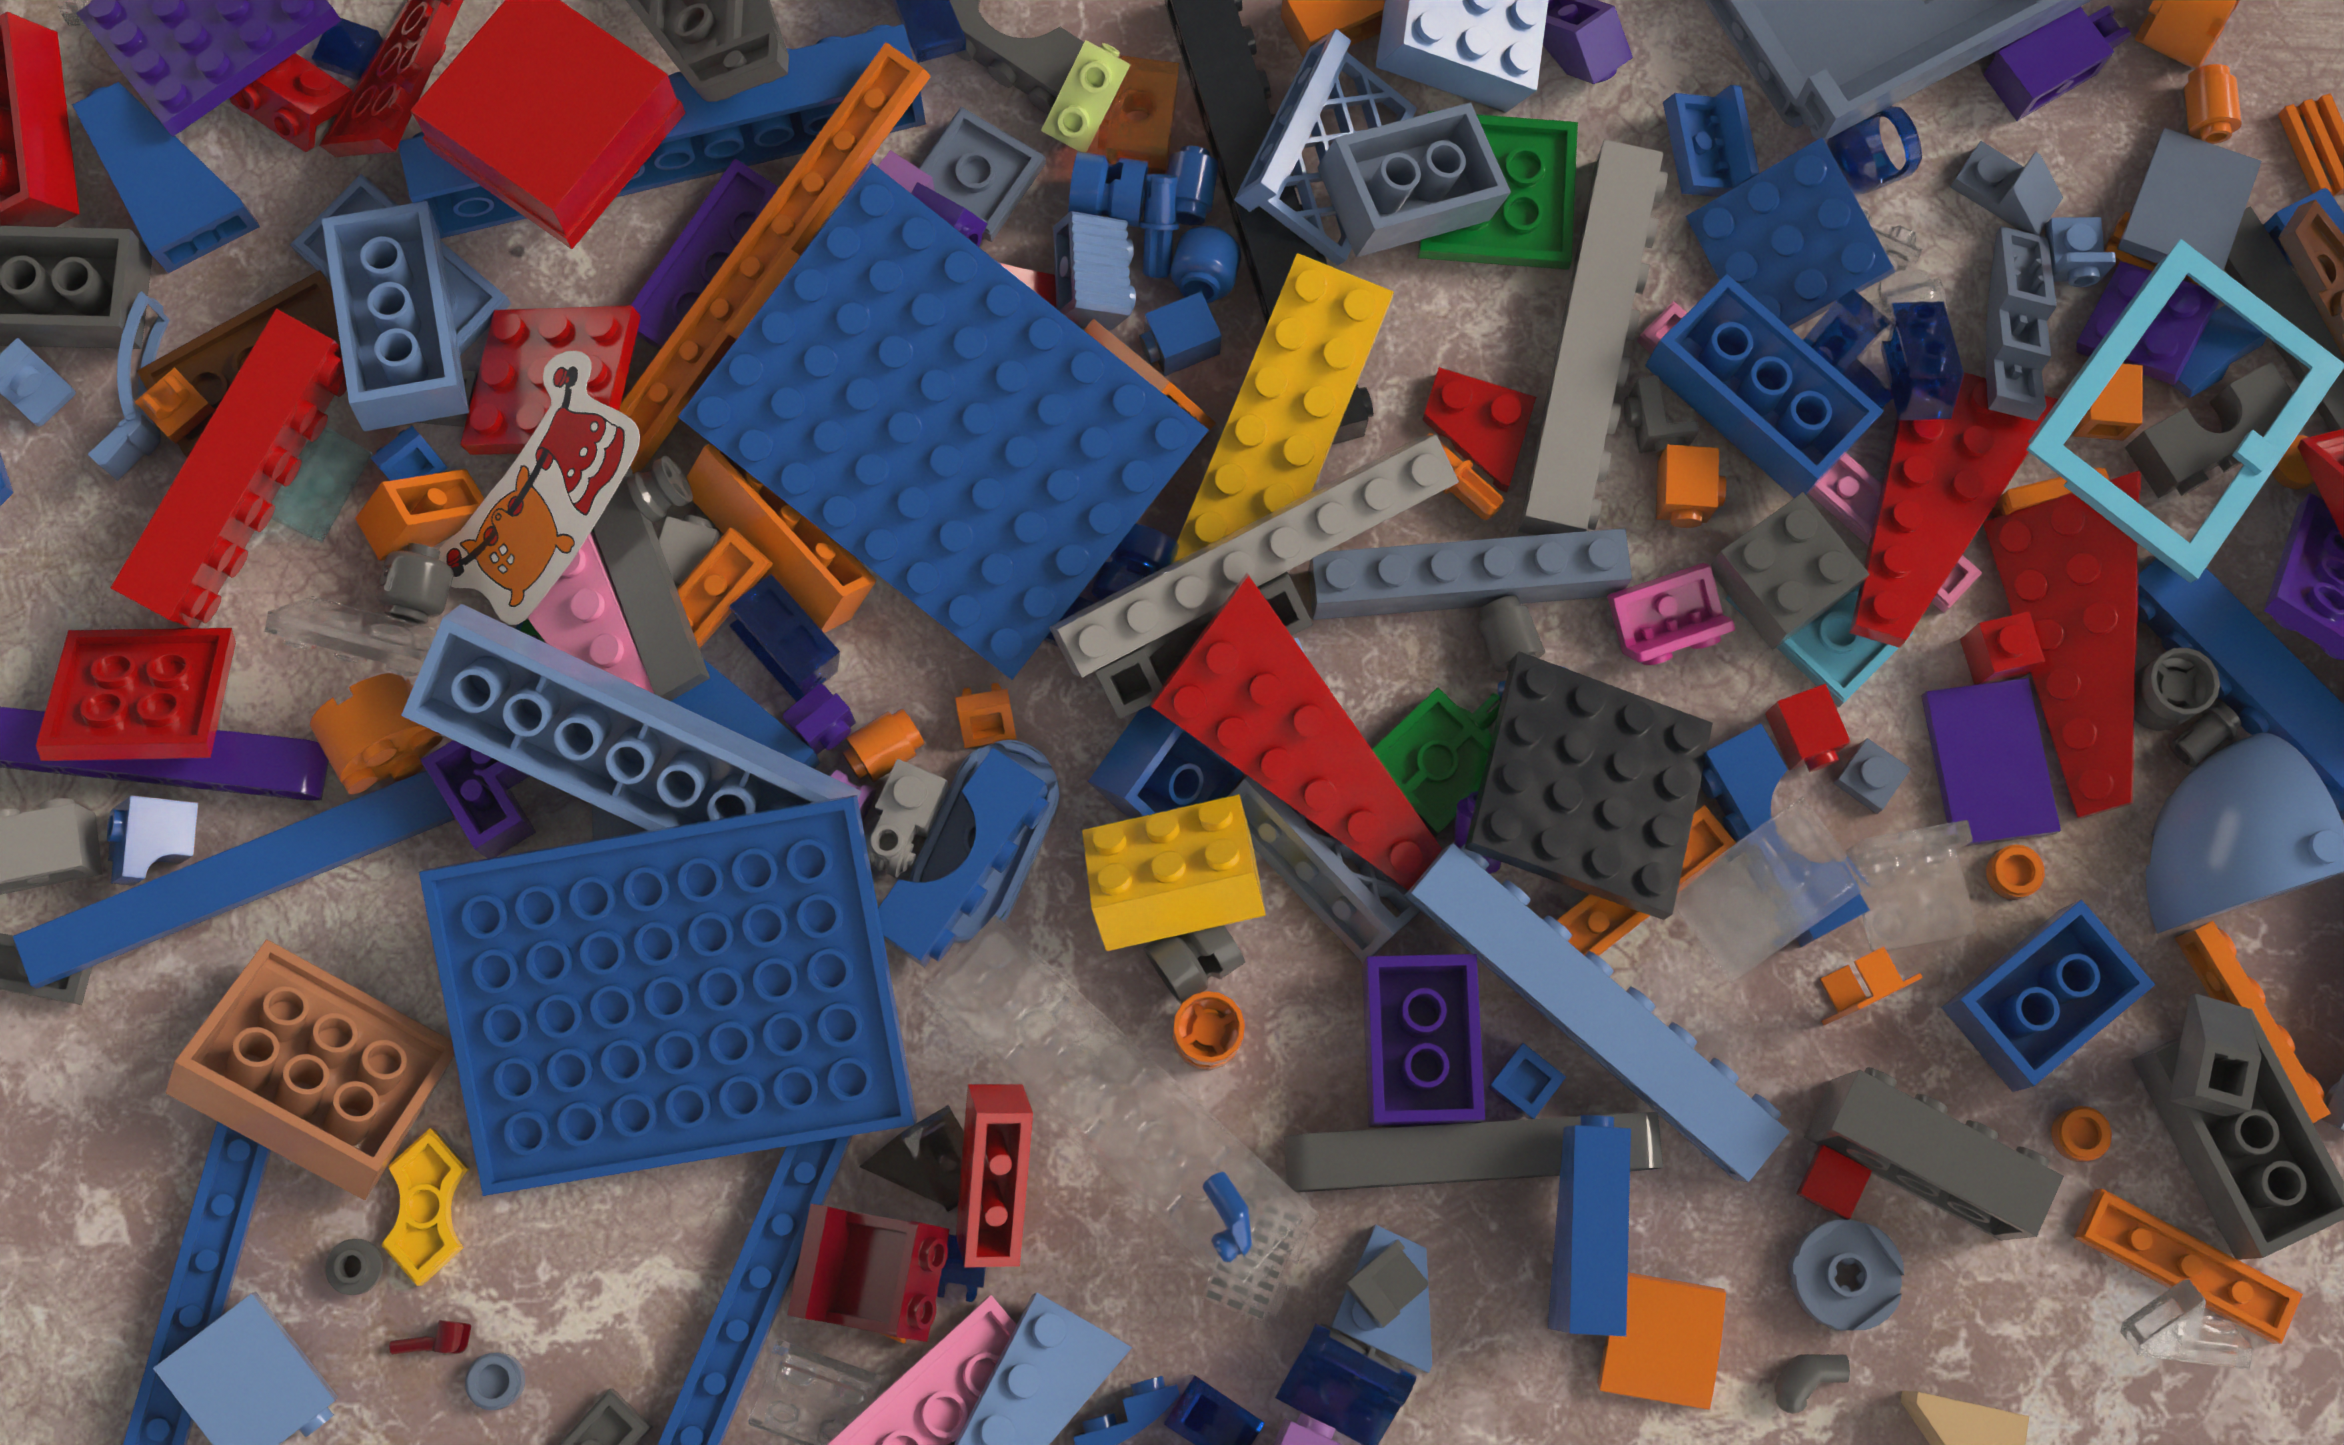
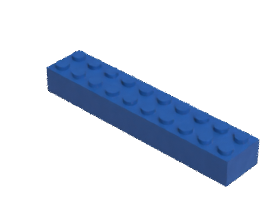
[398,24,926,239]

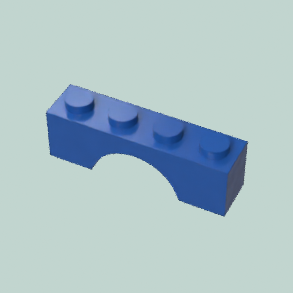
[1700,723,1870,947]
[878,747,1050,968]

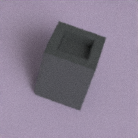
[1343,1239,1428,1328]

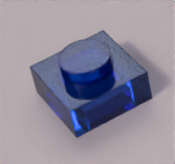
[311,18,383,81]

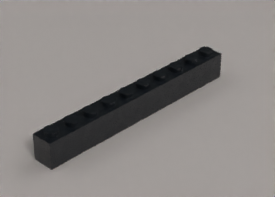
[1165,0,1374,445]

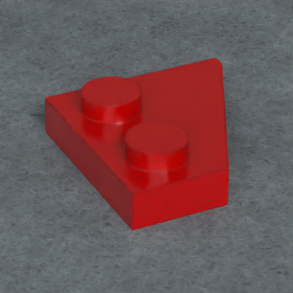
[1422,367,1537,493]

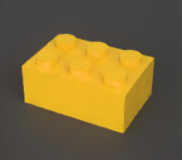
[1082,794,1266,951]

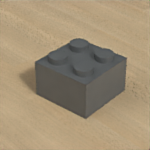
[1711,492,1870,650]

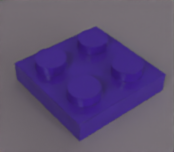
[2076,261,2219,385]

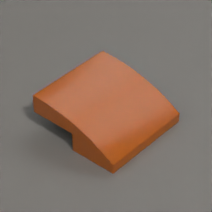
[1597,1272,1726,1410]

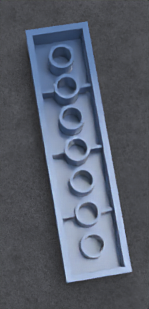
[401,604,862,831]

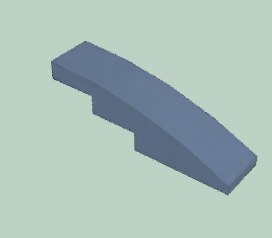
[1986,226,2057,421]

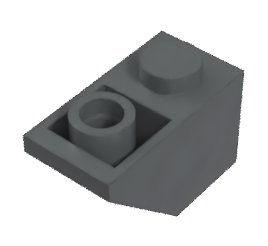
[2169,993,2261,1117]

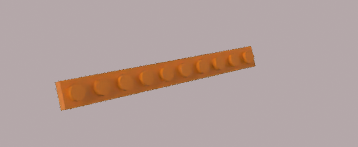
[619,42,931,474]

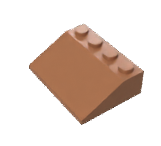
[166,939,455,1200]

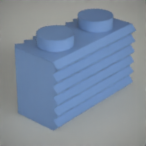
[1053,211,1136,331]

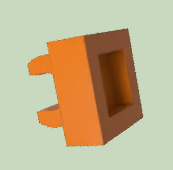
[134,367,215,444]
[955,683,1017,749]

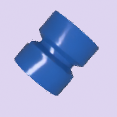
[1068,152,1148,228]

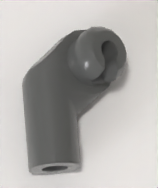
[1774,1354,1850,1414]

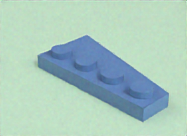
[954,1292,1132,1445]

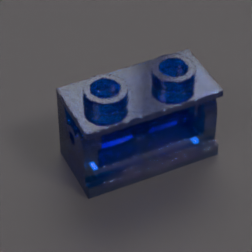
[1880,301,1964,420]
[729,574,840,702]

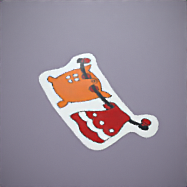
[439,351,640,625]

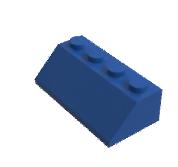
[1645,274,1884,498]

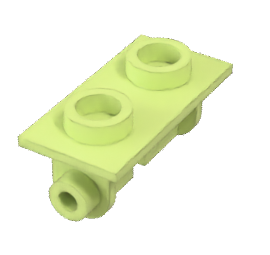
[1041,40,1131,153]

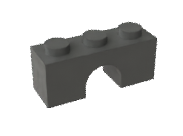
[2125,361,2293,499]

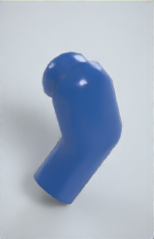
[1202,1172,1252,1262]

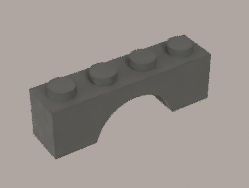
[904,0,1084,114]
[1095,572,1313,719]

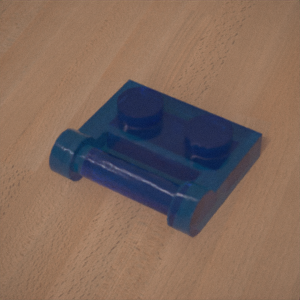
[1275,1322,1417,1445]

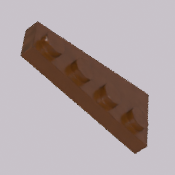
[2278,199,2344,357]

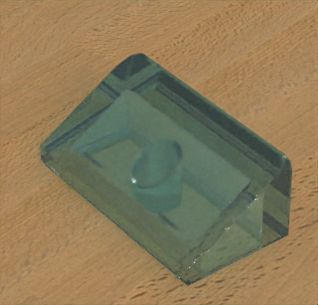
[271,427,373,543]

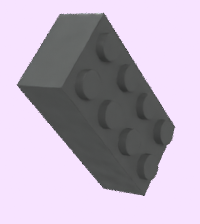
[0,226,153,349]
[2131,1008,2344,1260]
[1804,1067,2064,1241]

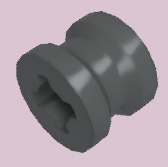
[627,456,693,522]

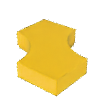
[381,1128,470,1286]

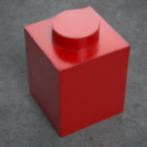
[1960,611,2045,685]
[1765,684,1851,772]

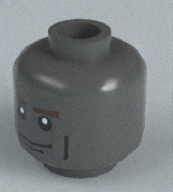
[376,543,454,624]

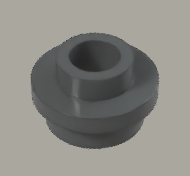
[325,1239,383,1295]

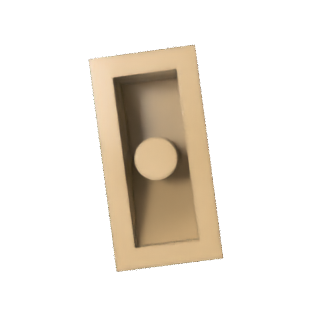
[1901,1391,2029,1445]

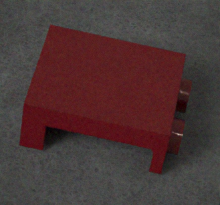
[787,1204,950,1342]

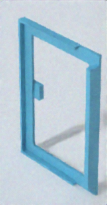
[2026,239,2344,583]

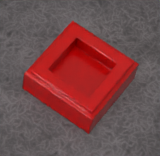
[1796,1145,1873,1220]

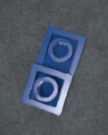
[2170,305,2267,398]
[1073,1376,1180,1445]

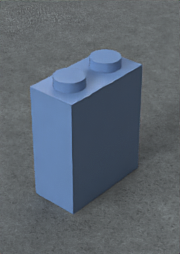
[153,1292,338,1445]

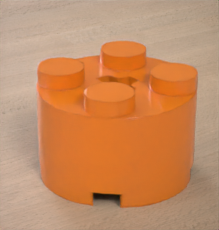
[2134,0,2240,69]
[310,672,443,794]

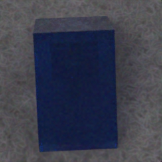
[1163,1374,1265,1445]

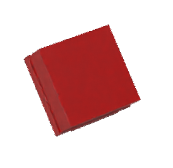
[410,0,686,249]

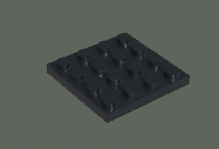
[1464,651,1713,920]

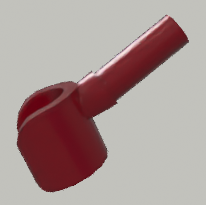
[389,1320,471,1355]

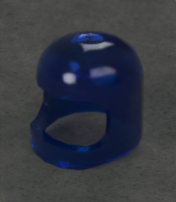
[1826,106,1922,195]

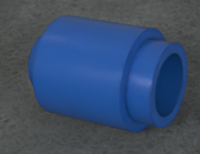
[1167,146,1219,225]

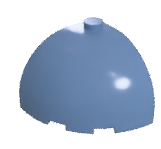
[2146,733,2344,934]

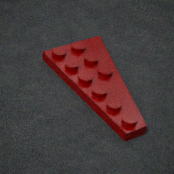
[319,0,463,157]
[1849,358,2059,648]
[1983,470,2141,819]
[1150,573,1442,890]

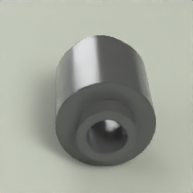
[1478,595,1545,672]

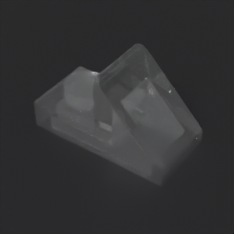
[2120,1279,2254,1370]

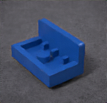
[1663,85,1760,197]

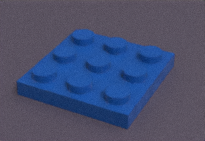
[1686,137,1896,330]

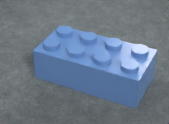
[322,201,469,432]

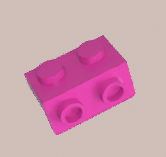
[1607,562,1736,665]

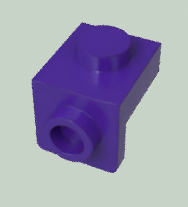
[783,684,856,755]

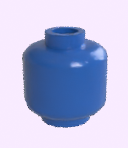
[1170,225,1241,303]

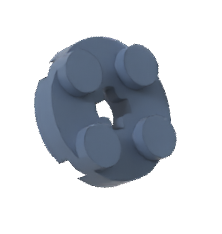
[1788,1220,1904,1331]

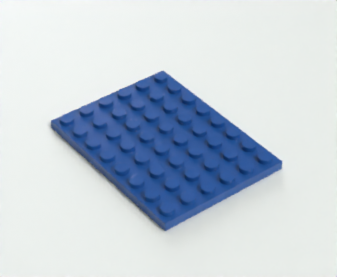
[678,163,1209,680]
[419,795,917,1196]

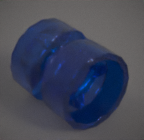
[1091,523,1179,601]

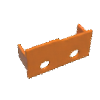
[1820,946,1923,1025]

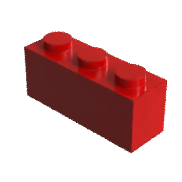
[956,1084,1033,1267]

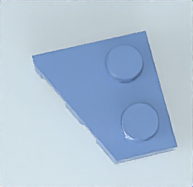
[1330,1225,1432,1373]

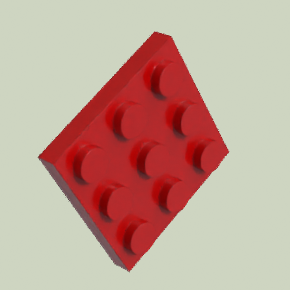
[460,305,641,455]
[36,628,236,761]

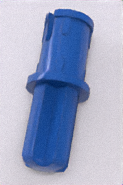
[1139,174,1180,278]

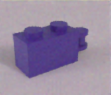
[1983,5,2131,121]

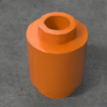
[2184,64,2242,144]
[842,709,925,783]

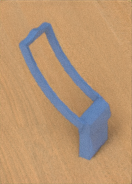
[87,291,170,481]

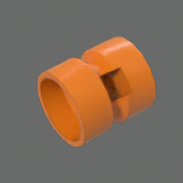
[1172,991,1245,1070]

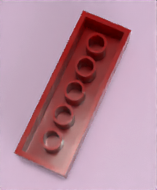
[110,308,347,628]

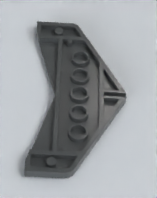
[626,0,789,102]

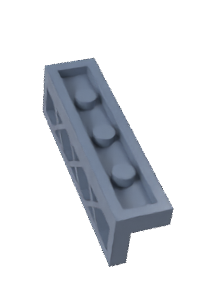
[1229,776,1421,963]

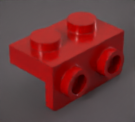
[229,53,352,152]

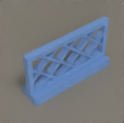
[1234,29,1417,266]

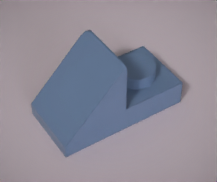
[1950,141,2063,235]

